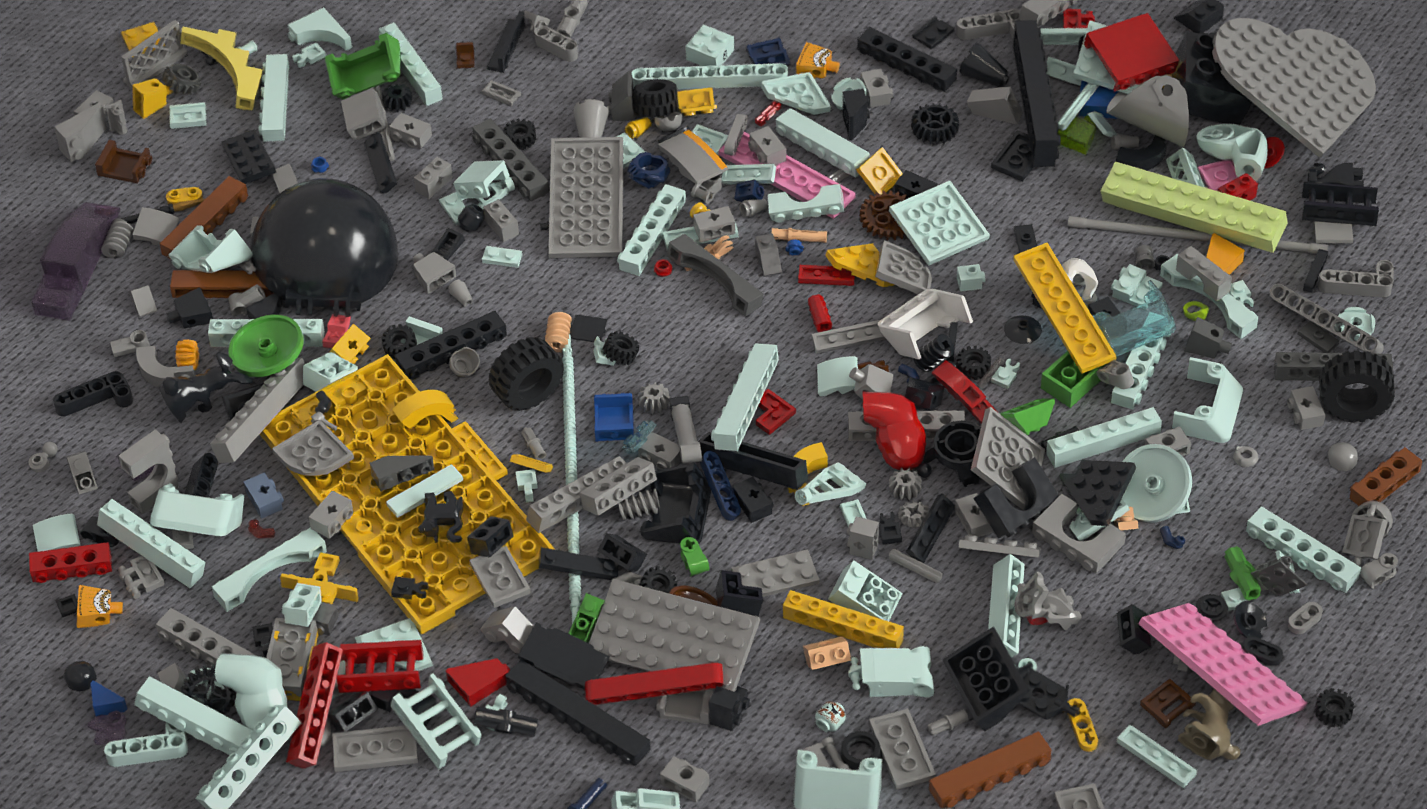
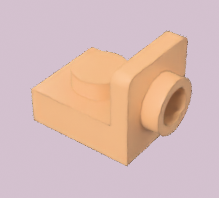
[1114,507,1139,530]

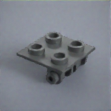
[1251,556,1308,596]

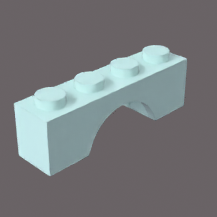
[768,184,844,222]

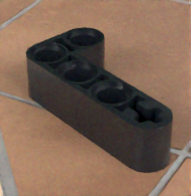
[53,371,133,416]
[185,453,218,498]

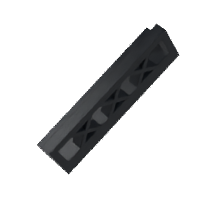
[487,11,525,73]

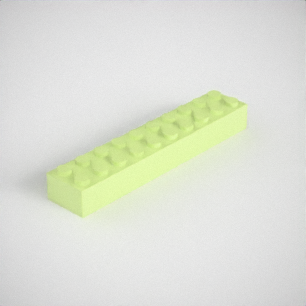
[1101,162,1288,253]

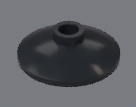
[1004,315,1042,344]
[1234,601,1267,638]

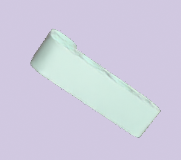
[104,722,188,767]

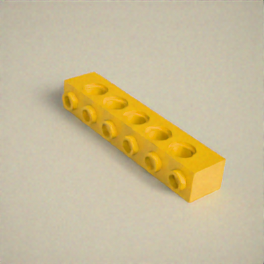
[783,590,904,648]

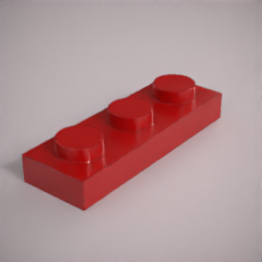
[798,265,855,286]

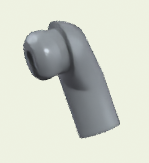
[615,572,642,585]

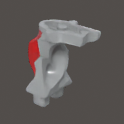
[1014,572,1082,630]

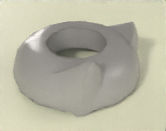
[1233,446,1258,467]

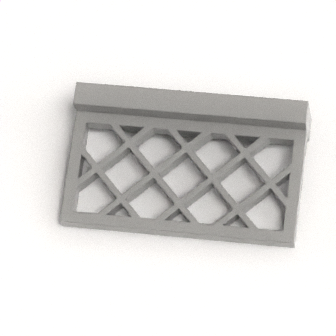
[121,20,188,89]

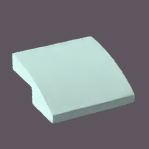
[817,356,858,396]
[33,514,80,552]

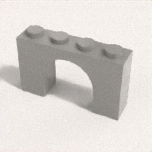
[118,429,179,514]
[1032,494,1126,573]

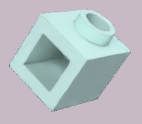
[957,264,985,291]

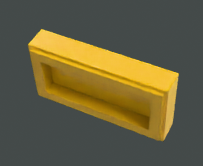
[510,454,553,473]

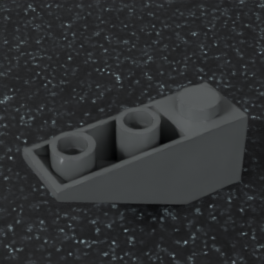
[369,455,434,491]

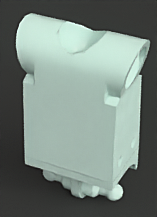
[848,646,934,698]

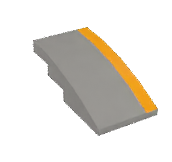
[658,130,728,185]

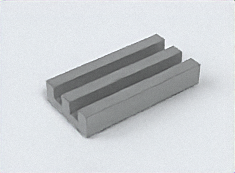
[482,80,521,106]

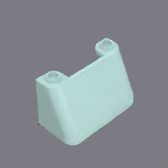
[168,225,253,273]
[794,750,882,809]

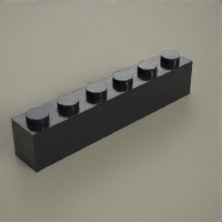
[698,432,808,490]

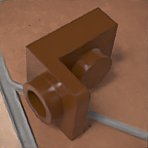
[456,42,475,69]

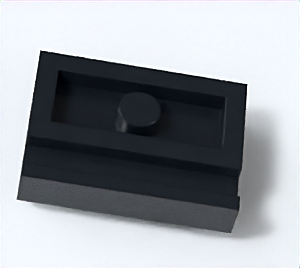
[912,16,955,50]

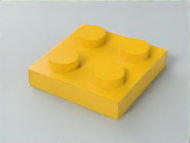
[121,22,165,58]
[856,147,903,195]

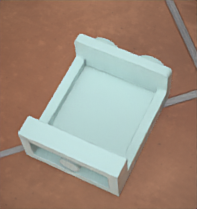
[453,160,509,199]

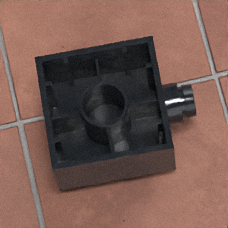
[1171,31,1252,125]

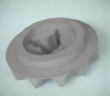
[898,500,929,528]

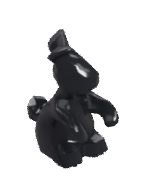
[159,352,253,423]

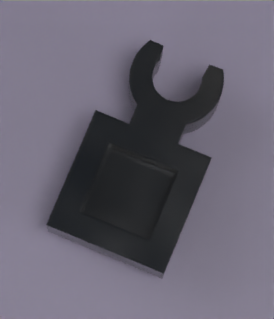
[879,512,902,545]
[391,576,429,599]

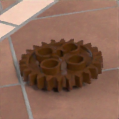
[859,190,906,241]

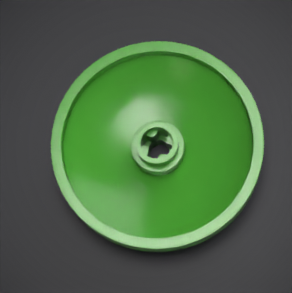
[228,315,304,377]

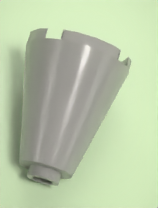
[573,99,609,138]

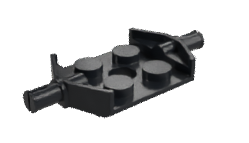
[1018,663,1079,720]

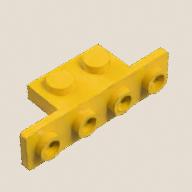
[280,573,359,604]

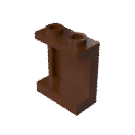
[95,140,152,184]

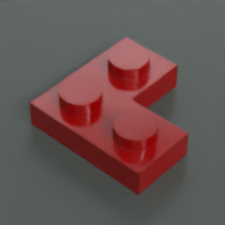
[756,389,796,435]

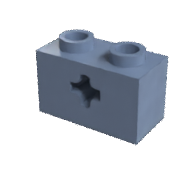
[243,472,284,519]

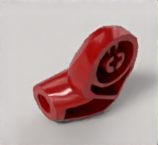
[863,392,926,470]

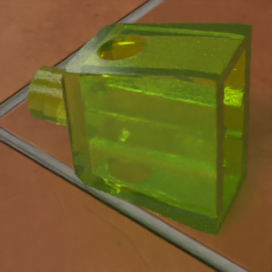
[1057,115,1096,155]

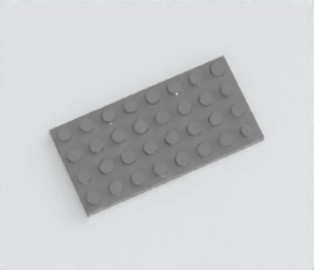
[548,137,623,258]
[589,579,761,692]

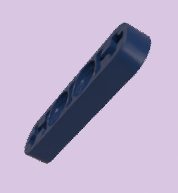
[700,451,741,521]

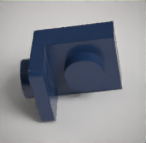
[734,179,764,202]

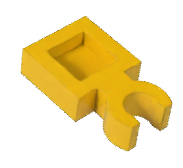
[312,552,340,582]

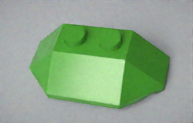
[999,398,1055,435]

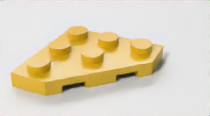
[825,243,894,287]

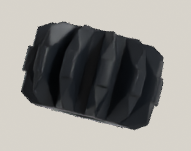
[382,84,413,113]

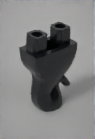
[1307,163,1364,186]

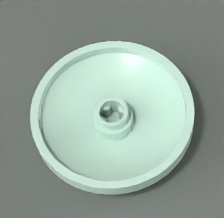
[1122,444,1192,523]

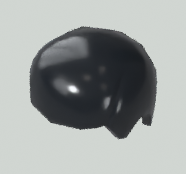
[64,661,97,692]

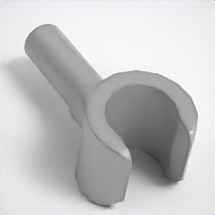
[311,412,337,431]

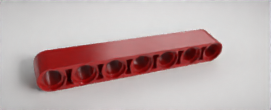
[585,663,724,705]

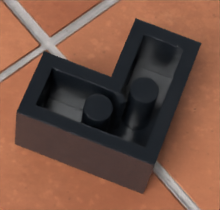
[716,570,763,617]
[709,686,750,732]

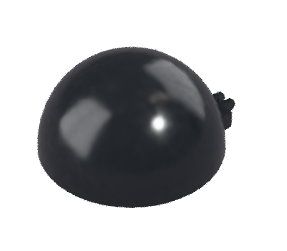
[250,178,398,317]

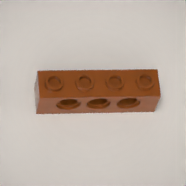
[1349,447,1422,506]

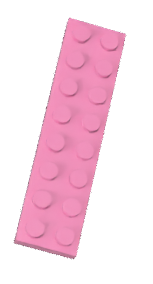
[719,132,856,219]

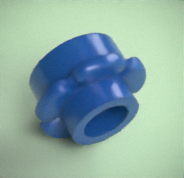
[311,157,329,173]
[785,240,803,255]

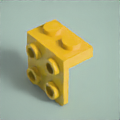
[677,87,717,116]

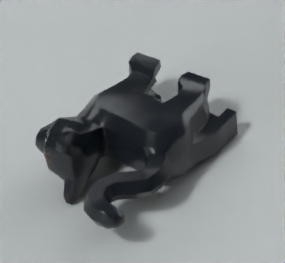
[418,491,463,543]

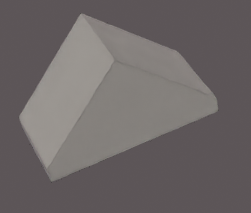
[128,285,157,317]

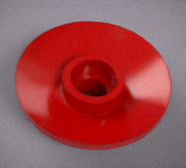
[1264,137,1285,169]

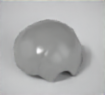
[654,111,682,132]
[449,347,480,377]
[1328,442,1358,471]

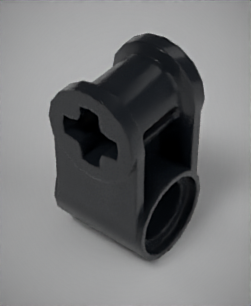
[80,516,120,547]

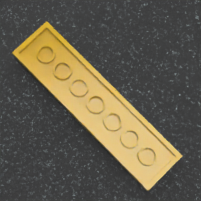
[1013,243,1116,374]

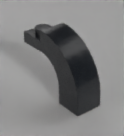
[1115,135,1167,171]

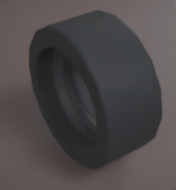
[841,731,880,771]

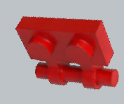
[1063,9,1095,28]

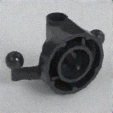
[917,420,981,487]

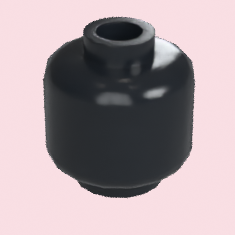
[458,204,485,232]

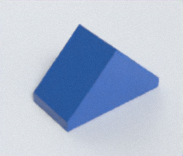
[91,681,127,717]

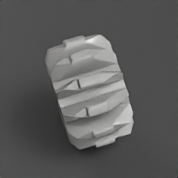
[638,382,670,415]
[889,468,922,501]

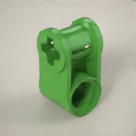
[680,537,710,577]

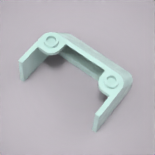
[1172,357,1243,443]
[150,483,244,536]

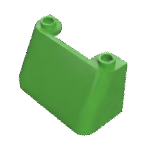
[325,33,400,100]

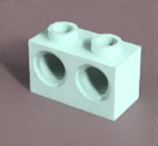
[282,583,322,627]

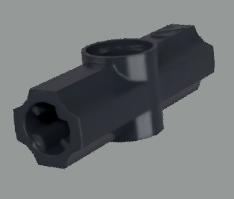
[473,706,538,737]

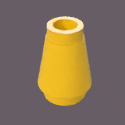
[625,117,652,138]

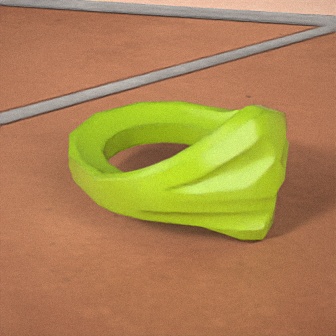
[1183,301,1209,321]

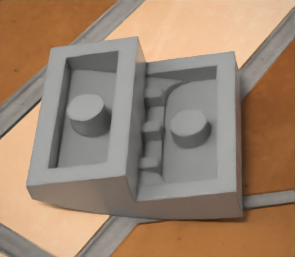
[133,207,179,246]
[1312,221,1353,243]

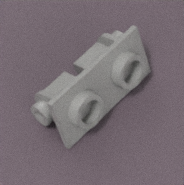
[105,100,128,135]

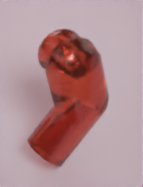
[248,520,275,539]

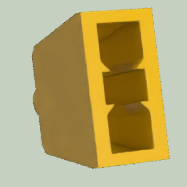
[133,79,173,119]

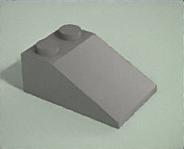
[54,102,107,162]

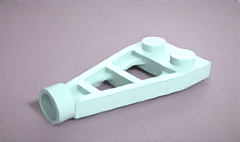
[439,177,515,226]
[795,462,866,505]

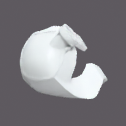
[1062,258,1098,301]

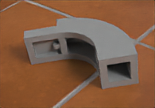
[136,346,195,388]

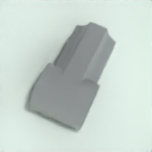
[228,284,266,317]
[110,330,150,357]

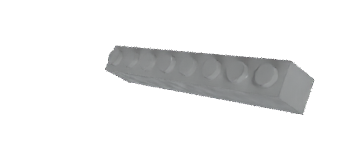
[210,357,305,463]

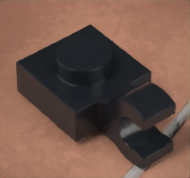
[252,623,273,658]

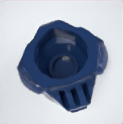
[627,152,671,189]

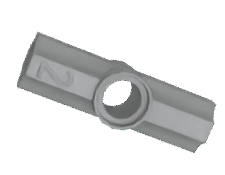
[556,0,588,38]

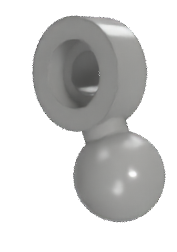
[28,442,58,472]

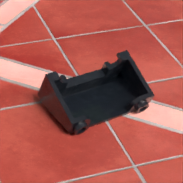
[640,463,711,544]

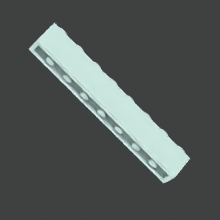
[711,343,779,451]

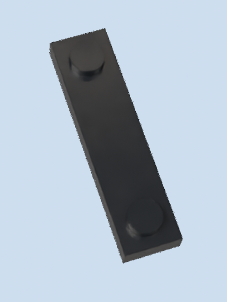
[364,132,397,194]
[906,493,955,563]
[539,547,618,580]

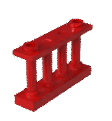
[336,640,424,693]

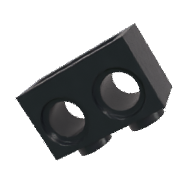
[467,516,514,557]

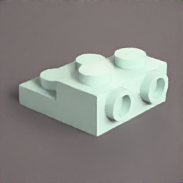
[1111,264,1163,310]

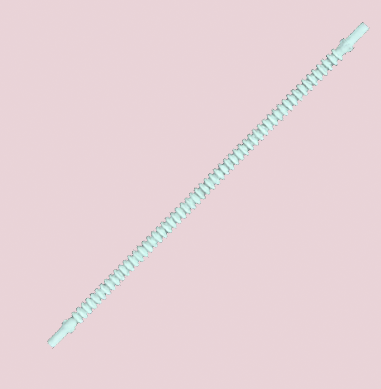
[562,334,581,624]

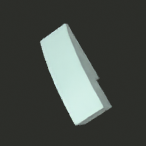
[611,788,680,809]

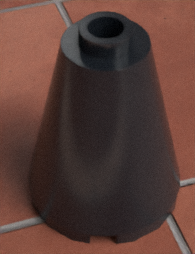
[959,43,1010,87]

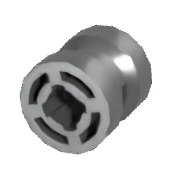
[1134,245,1155,270]

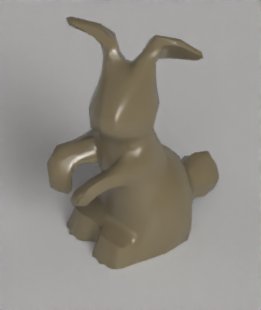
[1178,689,1240,760]

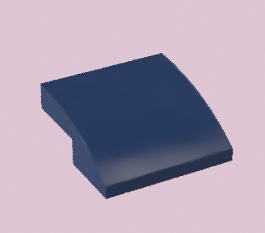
[746,38,791,66]

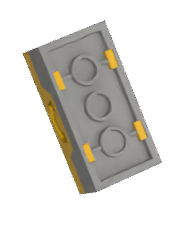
[266,618,318,701]

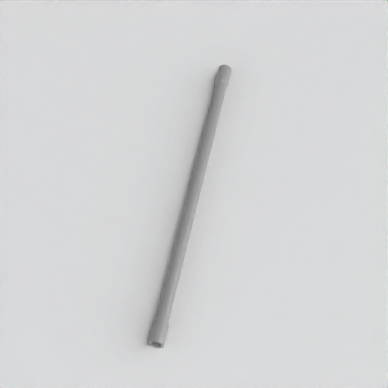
[1068,216,1328,254]

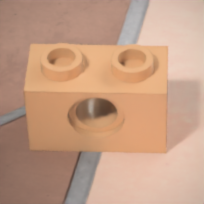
[803,636,851,670]

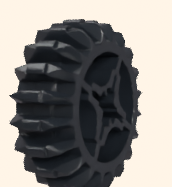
[911,103,959,145]
[181,665,237,715]

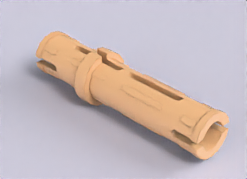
[772,228,827,243]

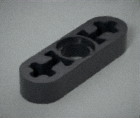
[1303,249,1329,293]

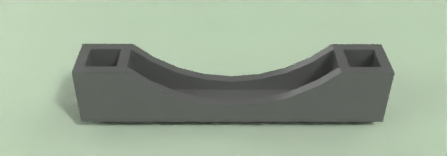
[666,234,764,317]

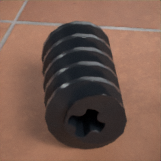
[913,334,954,372]

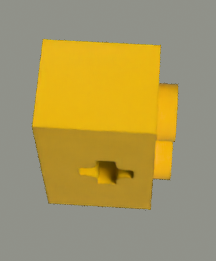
[330,324,371,364]

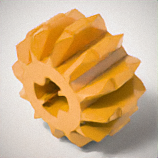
[175,339,199,370]

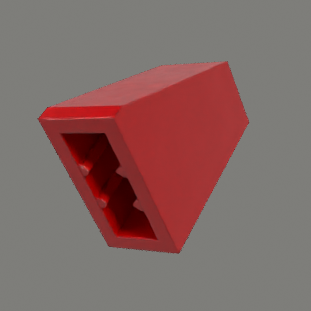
[446,658,510,707]

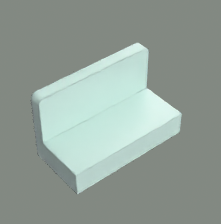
[401,316,443,345]

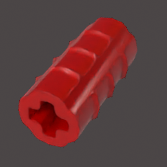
[808,294,832,332]

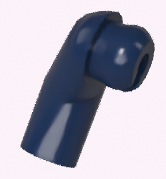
[898,364,920,383]
[1160,526,1185,549]

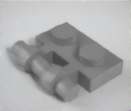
[118,556,165,599]

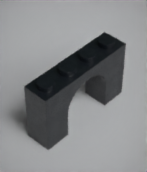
[973,457,1059,539]

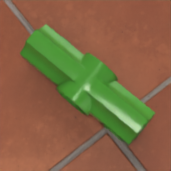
[1225,546,1261,600]

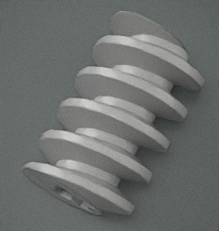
[101,218,134,258]
[618,488,660,520]

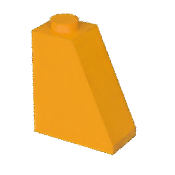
[1206,233,1245,275]

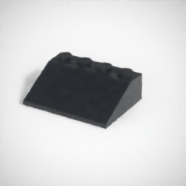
[942,626,1030,731]

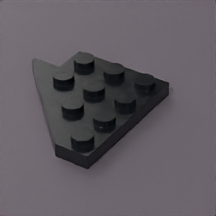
[1059,460,1136,526]

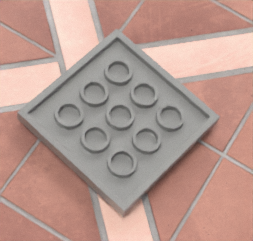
[971,407,1045,510]

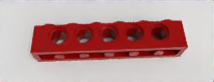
[286,642,343,768]

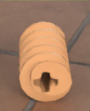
[545,312,572,352]

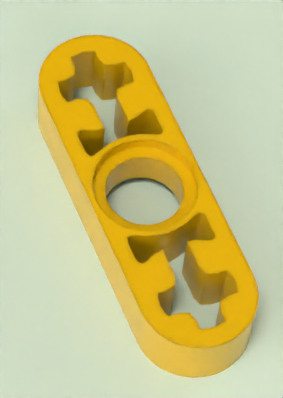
[1067,698,1098,752]

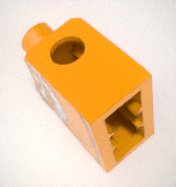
[796,42,840,79]
[77,585,123,628]

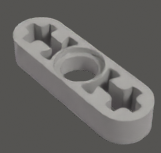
[724,113,747,156]

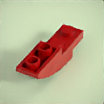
[932,361,998,424]

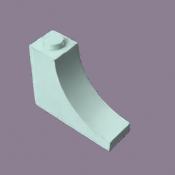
[288,8,352,51]

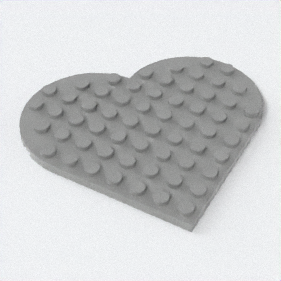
[1212,18,1376,158]

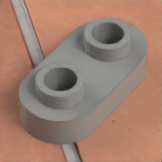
[1288,602,1323,634]

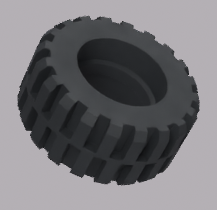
[489,337,564,411]
[1319,350,1395,422]

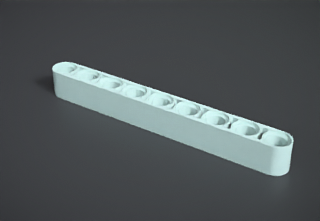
[632,63,788,89]

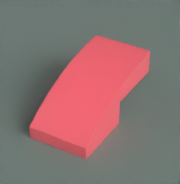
[322,314,351,348]

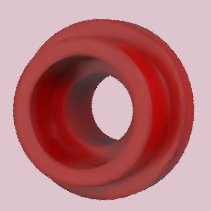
[654,259,672,277]

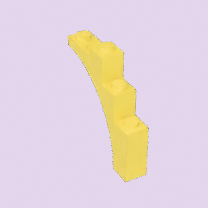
[180,27,262,110]

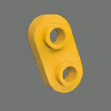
[166,187,203,205]

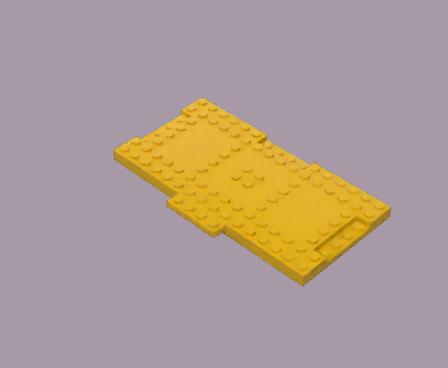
[260,354,555,635]

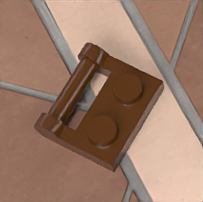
[1140,679,1196,729]

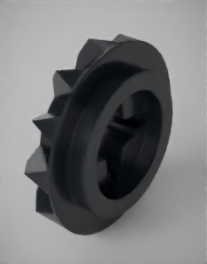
[1196,594,1228,623]

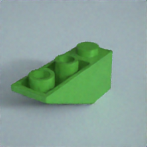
[568,593,604,643]

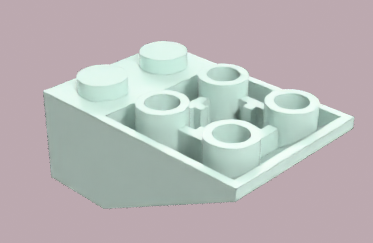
[828,560,903,621]

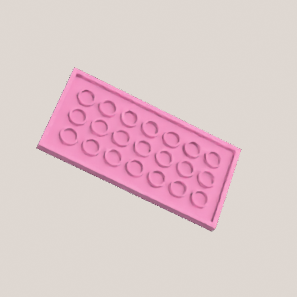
[1138,603,1307,726]

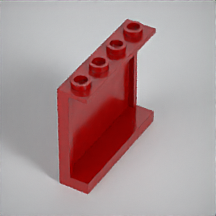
[1083,13,1179,92]

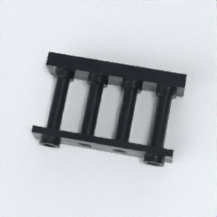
[1302,182,1379,226]

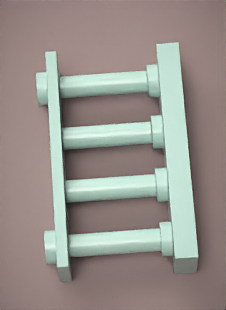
[391,674,481,769]

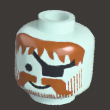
[815,701,846,732]

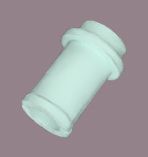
[237,41,258,54]

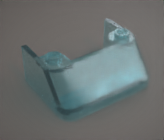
[1092,280,1176,356]

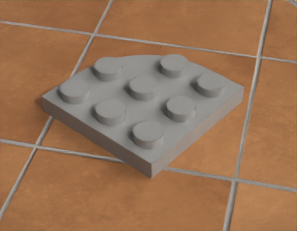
[875,240,932,295]
[272,420,354,476]

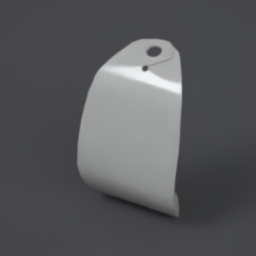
[1107,75,1189,148]

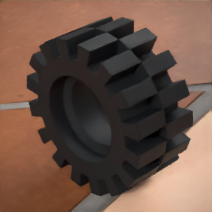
[503,118,536,150]
[381,324,417,359]
[602,331,640,365]
[956,346,991,380]
[639,566,678,593]
[1315,688,1354,727]

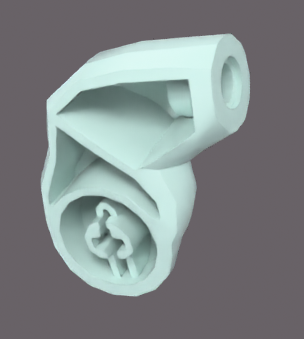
[1196,124,1267,181]
[215,653,287,732]

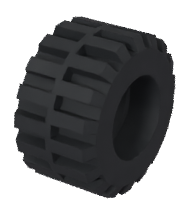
[632,79,679,117]

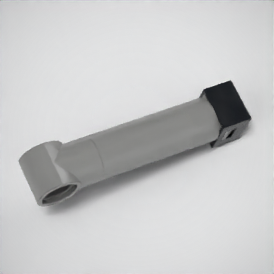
[669,396,702,464]

